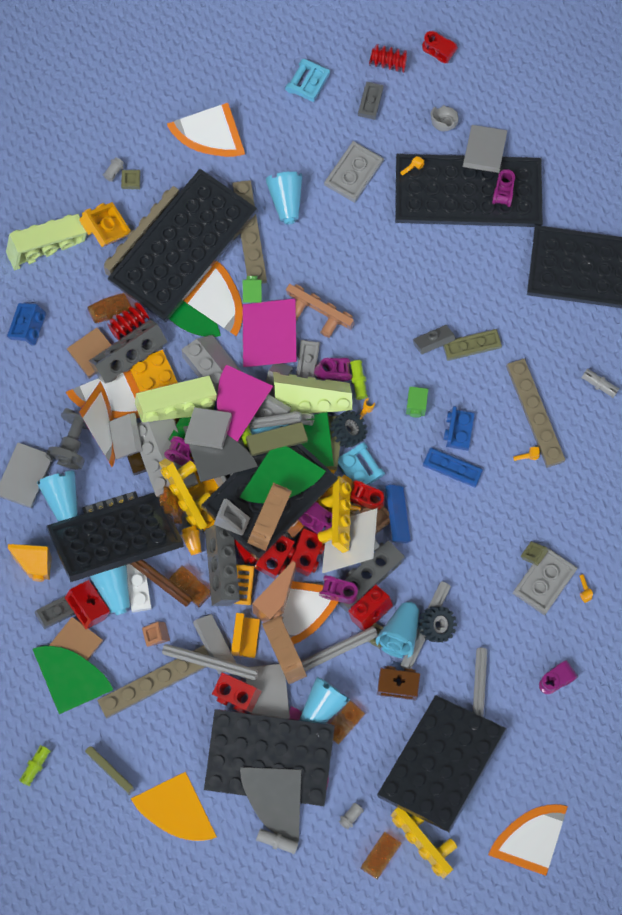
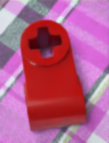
[422,31,458,64]
[350,480,384,510]

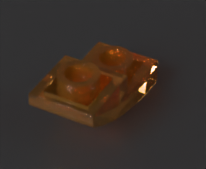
[87,293,131,323]
[160,486,183,524]
[169,565,211,608]
[330,700,366,745]
[360,832,402,880]

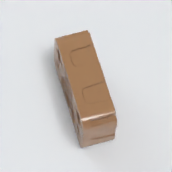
[247,483,292,551]
[262,616,307,685]

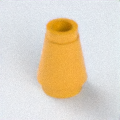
[181,526,202,556]

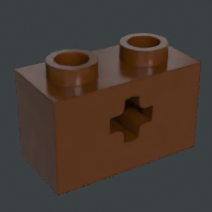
[377,666,420,700]

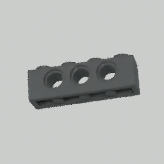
[89,319,167,384]
[205,525,240,606]
[338,540,405,613]

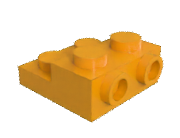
[79,202,131,247]

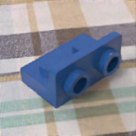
[7,303,46,346]
[443,406,475,451]

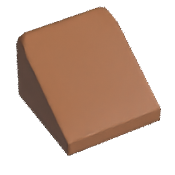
[142,622,170,647]

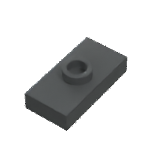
[358,81,384,120]
[413,325,455,355]
[35,596,75,630]

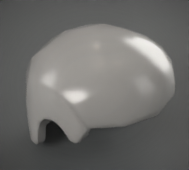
[431,105,459,132]

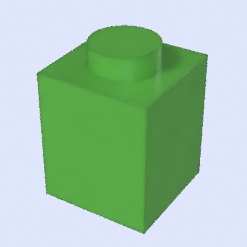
[243,276,262,303]
[406,386,428,418]

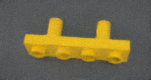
[159,459,211,530]
[318,476,351,553]
[391,808,457,879]

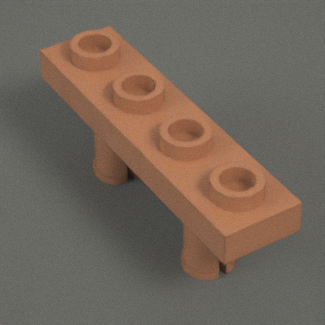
[286,284,355,338]

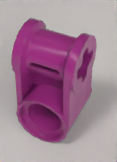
[492,169,515,207]
[314,357,352,382]
[164,436,195,466]
[299,503,332,534]
[319,576,358,604]
[539,660,578,694]

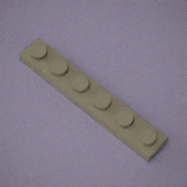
[233,180,267,284]
[104,186,179,276]
[506,359,565,468]
[97,645,209,719]

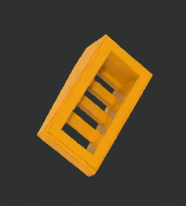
[234,564,255,605]

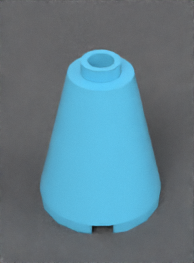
[266,172,302,225]
[37,471,78,522]
[90,565,130,616]
[376,602,419,658]
[299,676,350,724]

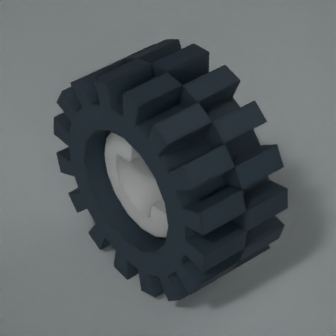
[330,410,367,448]
[419,606,457,642]

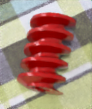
[369,44,408,73]
[107,302,149,341]

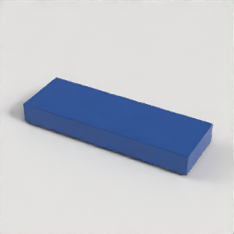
[423,447,483,488]
[385,484,411,544]

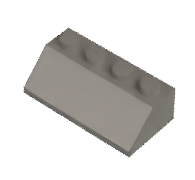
[181,335,241,400]
[137,419,199,499]

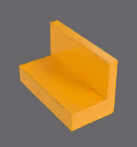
[231,613,260,658]

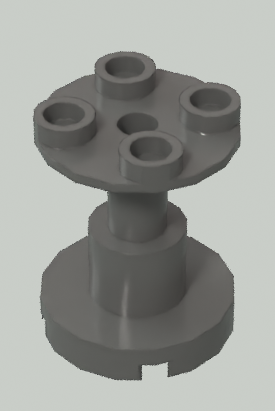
[46,408,89,470]

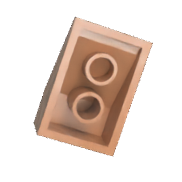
[252,561,296,623]

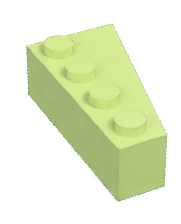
[6,214,87,271]
[273,372,352,413]
[135,376,217,422]

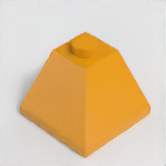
[8,544,52,582]

